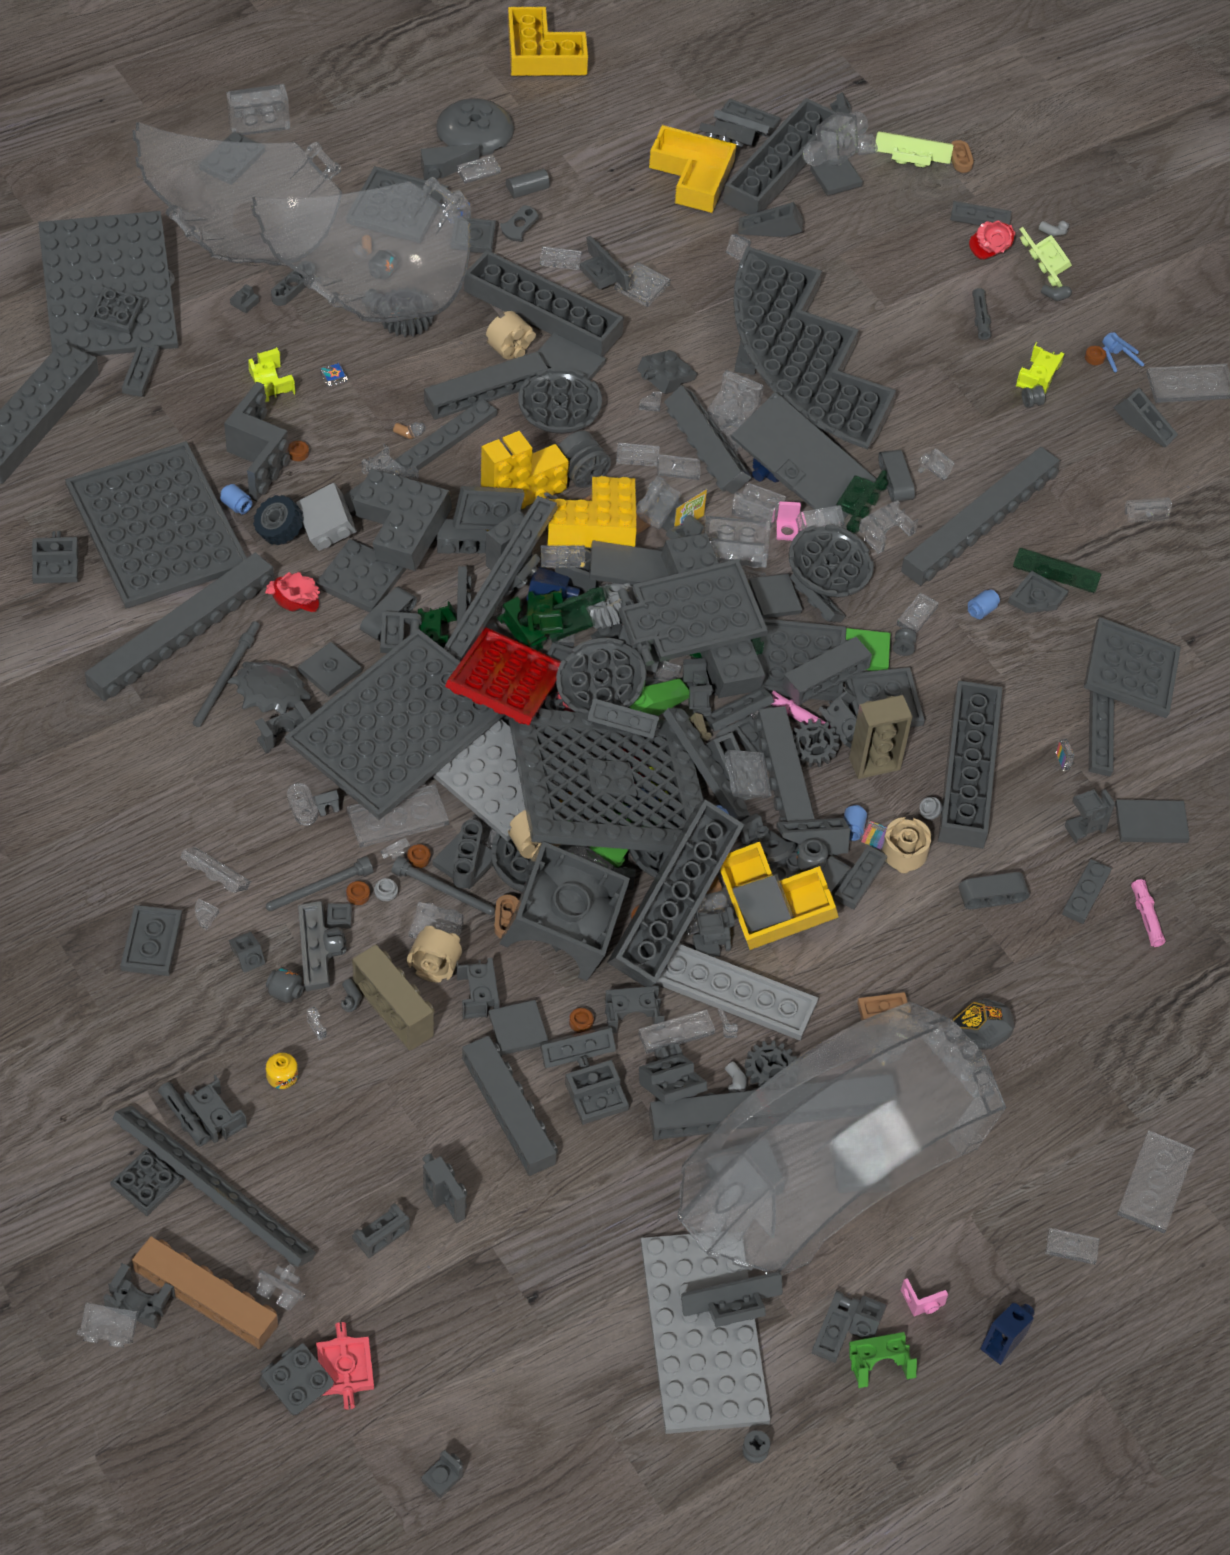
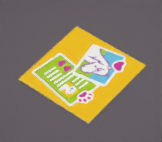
[674,489,707,527]

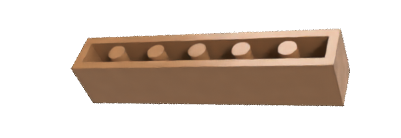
[132,1237,278,1350]

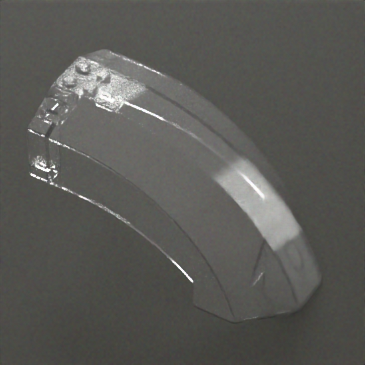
[677,1002,1006,1276]

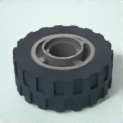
[253,495,304,545]

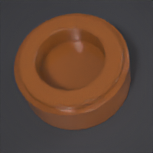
[1085,346,1106,365]
[288,441,309,462]
[407,844,431,868]
[346,881,370,905]
[569,1008,594,1033]

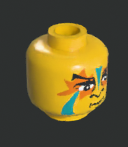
[265,1053,298,1089]

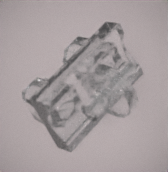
[256,1264,306,1311]

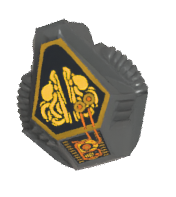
[948,998,1015,1050]

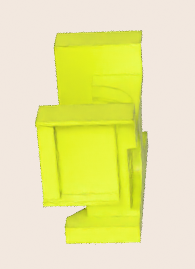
[1016,342,1064,394]
[248,347,295,402]

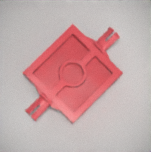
[316,1322,374,1410]

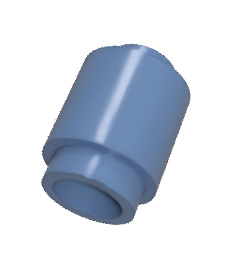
[220,484,252,514]
[968,589,1000,619]
[843,805,867,841]

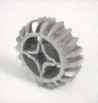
[580,583,638,629]

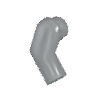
[1038,221,1069,236]
[725,1062,747,1092]

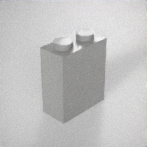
[296,483,357,551]

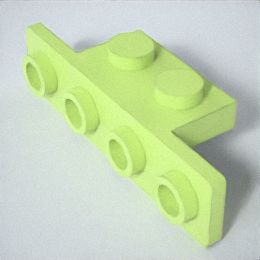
[874,131,953,167]
[1019,227,1072,287]

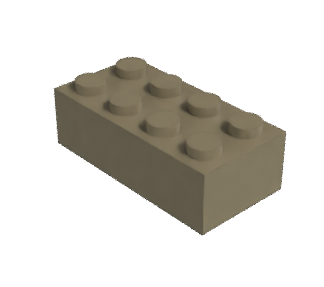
[849,695,913,779]
[352,944,435,1051]

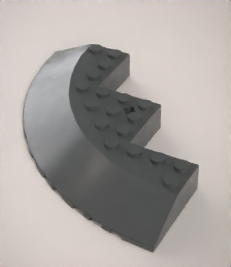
[733,246,896,450]

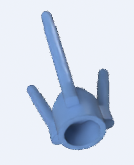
[1102,332,1144,372]

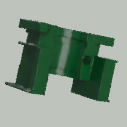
[527,588,564,635]
[497,596,547,651]
[418,601,457,648]

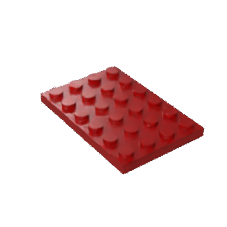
[445,627,561,725]

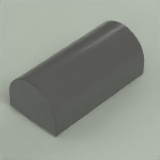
[506,168,550,198]

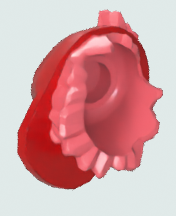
[969,220,1015,259]
[265,572,320,612]

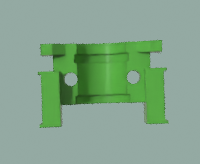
[849,1332,917,1388]

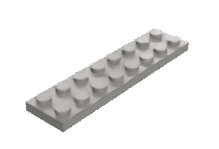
[656,943,819,1041]

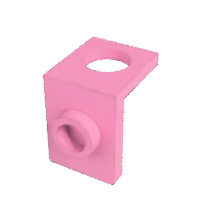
[776,501,801,541]
[901,1278,948,1316]

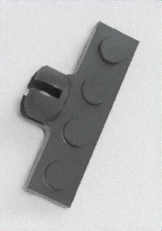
[298,901,347,991]

